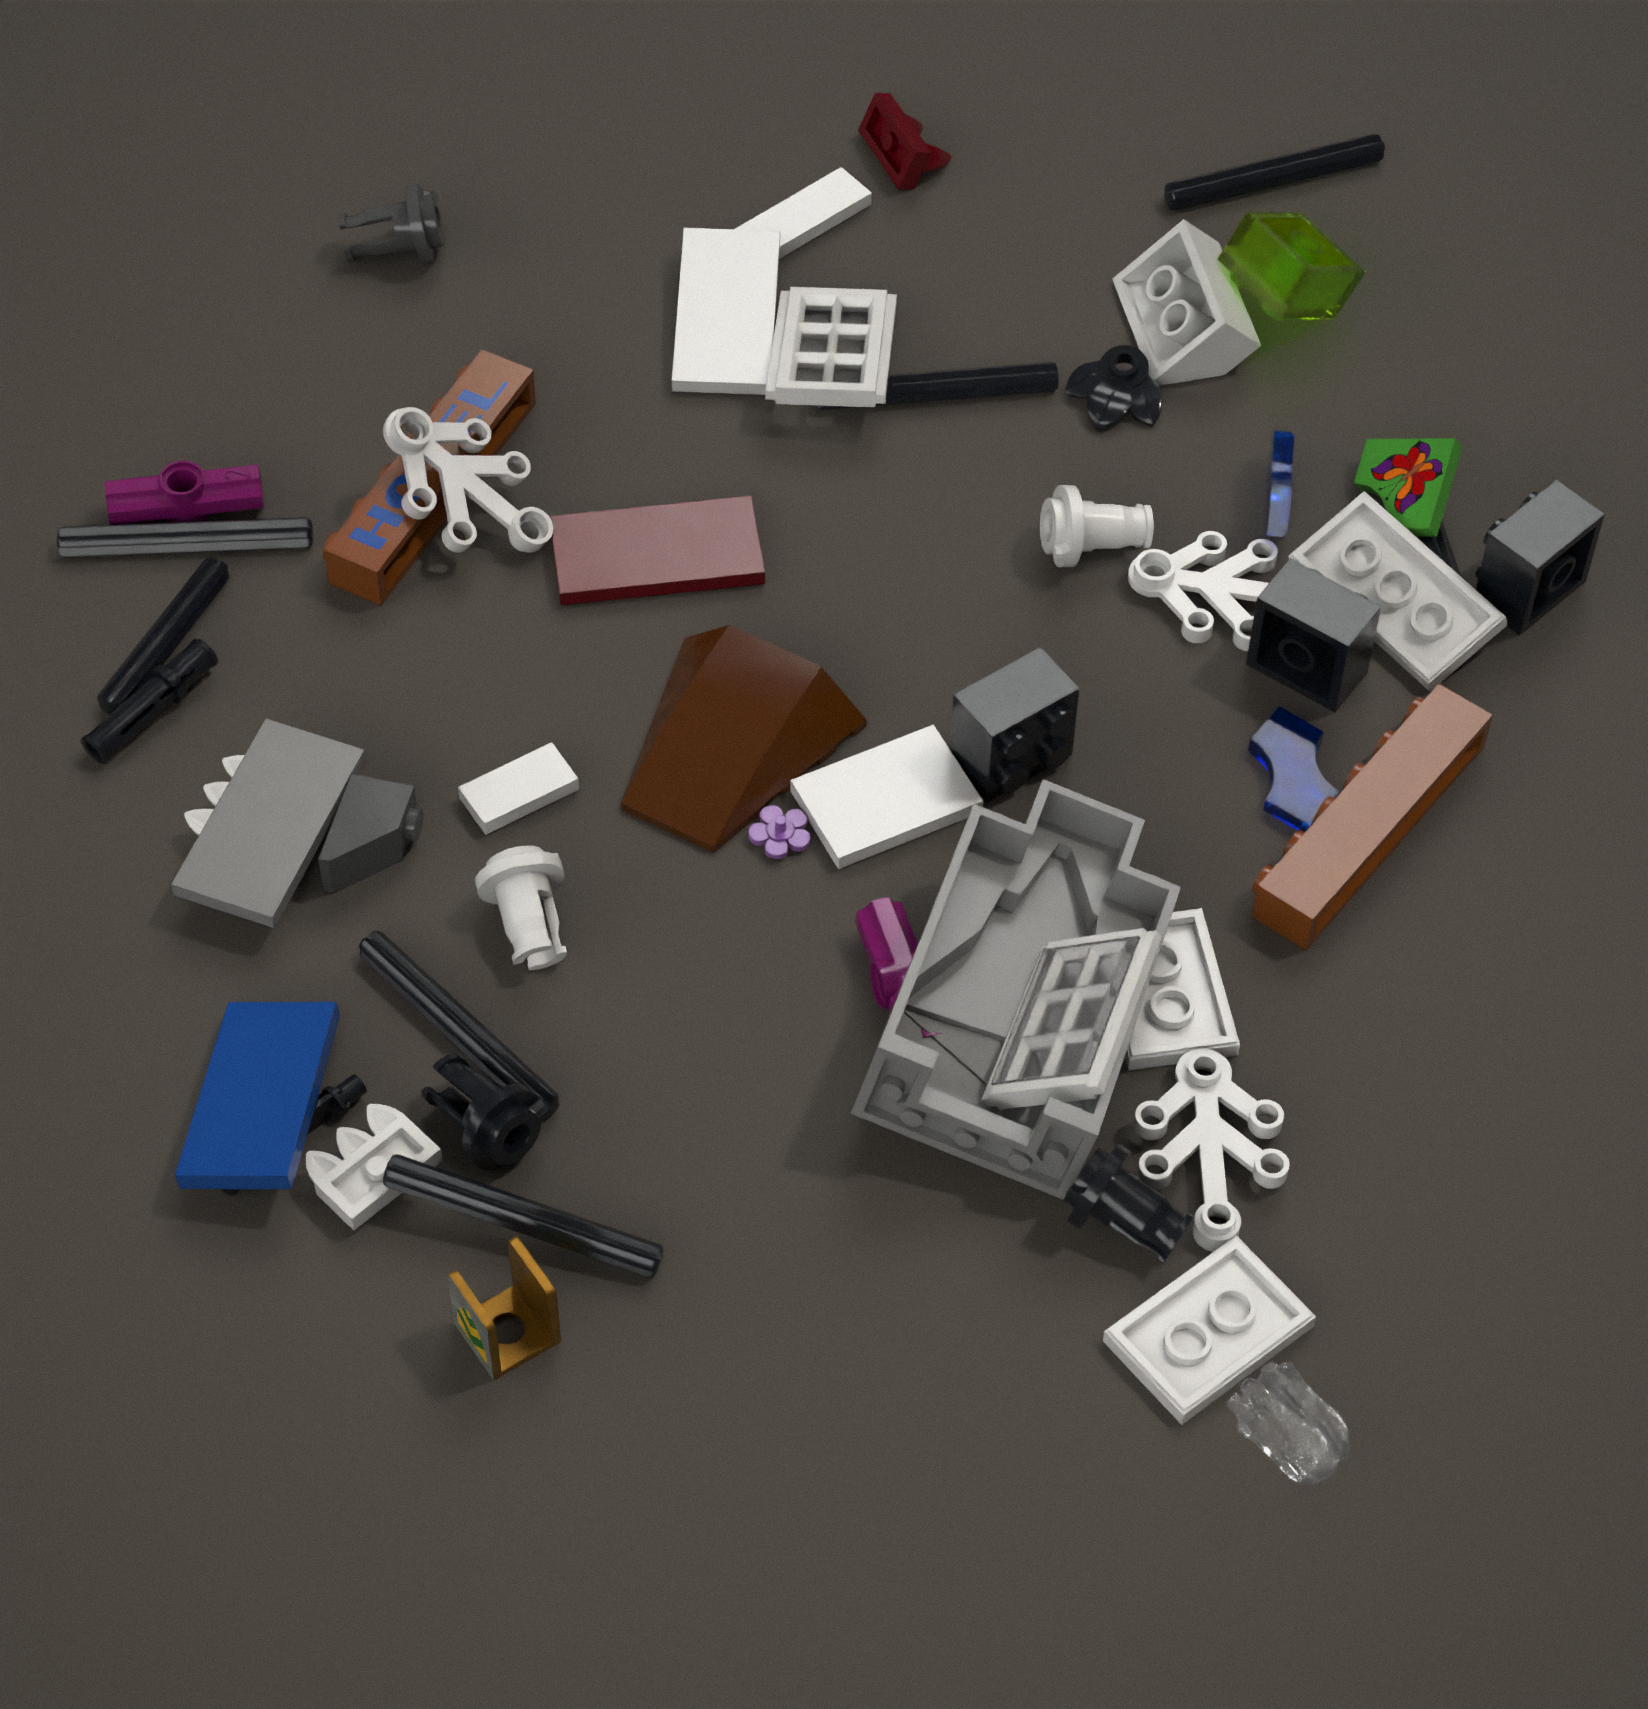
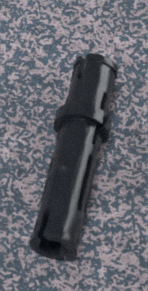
[81,638,218,764]

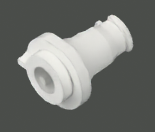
[1040,485,1154,567]
[475,846,567,971]

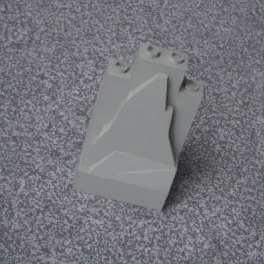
[850,779,1181,1200]

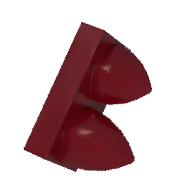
[858,93,951,190]

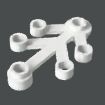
[383,407,553,553]
[1128,531,1278,651]
[1134,1048,1290,1252]

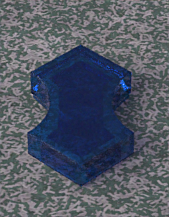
[1264,429,1295,537]
[1248,706,1340,832]

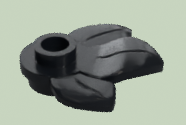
[1066,345,1163,432]

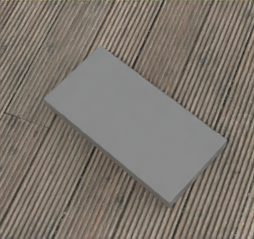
[171,719,366,928]

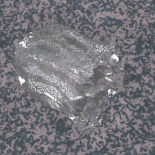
[1226,1361,1351,1486]

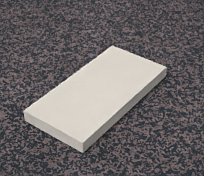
[672,228,780,395]
[1288,491,1507,692]

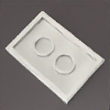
[790,724,983,869]
[1125,908,1240,1071]
[1103,1235,1316,1425]

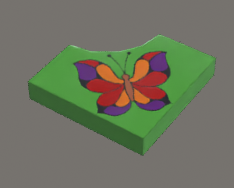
[1354,438,1463,537]

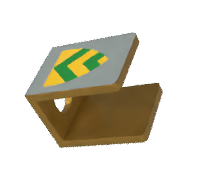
[447,1236,561,1380]

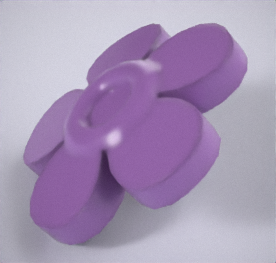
[749,805,810,859]

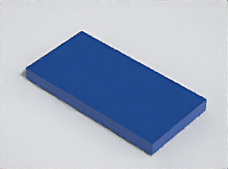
[175,1002,341,1189]

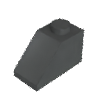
[318,774,424,893]

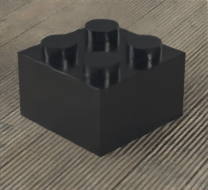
[1475,480,1605,635]
[1246,558,1382,713]
[950,647,1079,802]

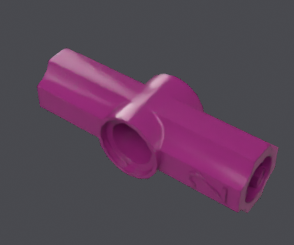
[104,460,264,525]
[855,897,942,1039]

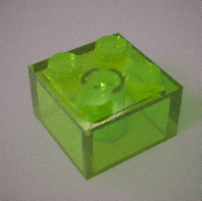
[1217,211,1366,321]

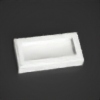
[458,742,579,835]

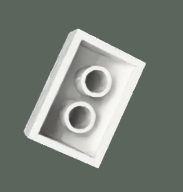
[1112,219,1261,386]

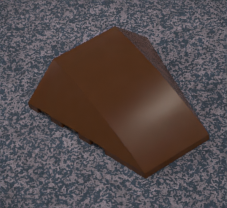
[621,625,867,853]

